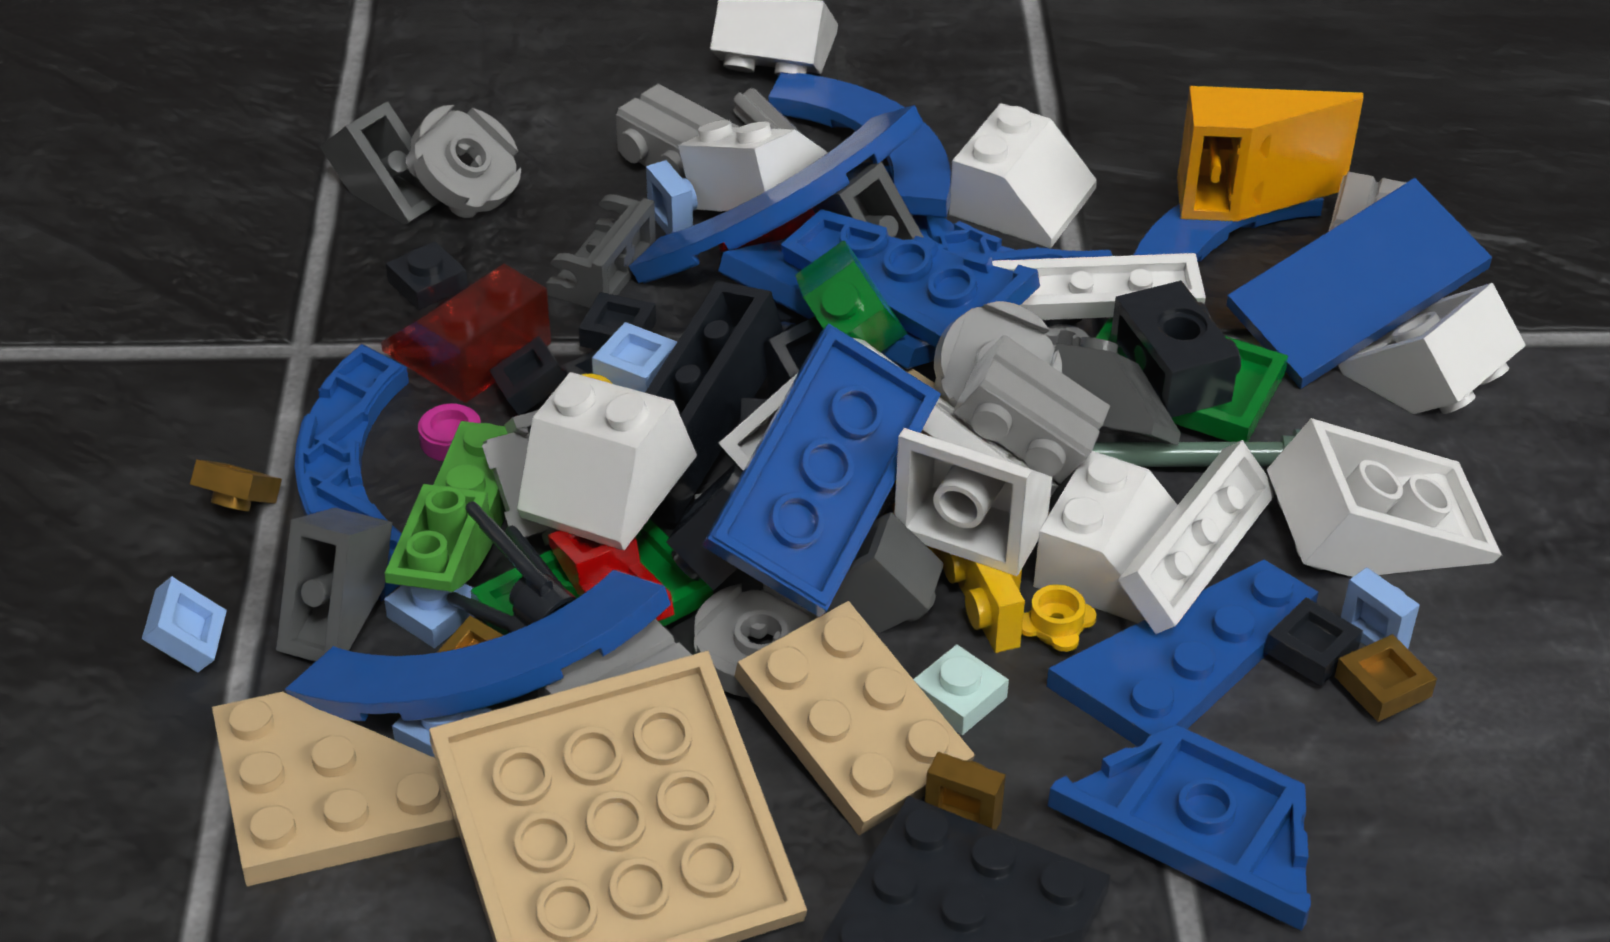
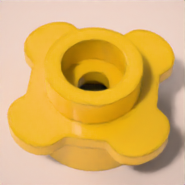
[1022,584,1096,652]

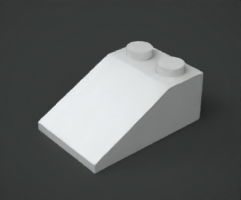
[1267,418,1502,577]

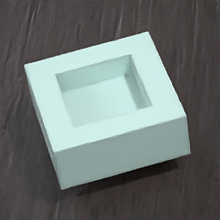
[913,644,1009,735]

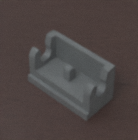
[547,194,656,308]

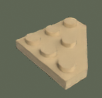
[212,692,460,886]

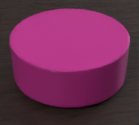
[418,403,481,461]

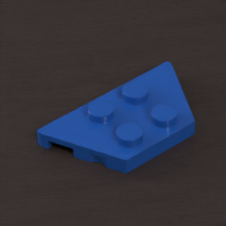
[1048,724,1311,931]

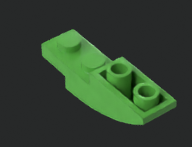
[385,421,507,592]

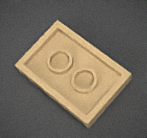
[734,601,975,836]

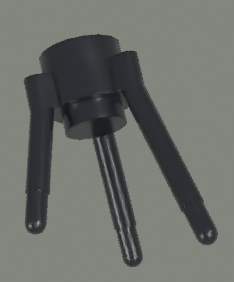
[446,501,577,633]

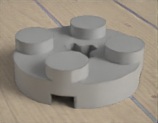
[406,105,521,218]
[934,301,1062,408]
[694,583,818,705]

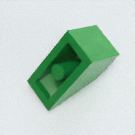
[795,240,908,353]

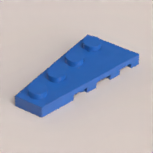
[781,209,1040,348]
[1046,560,1319,747]

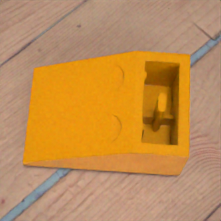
[1177,86,1363,221]

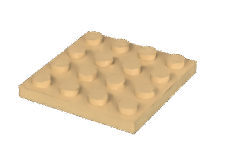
[429,651,807,942]

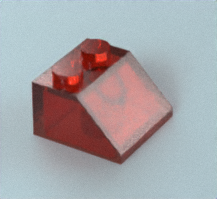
[381,264,551,403]

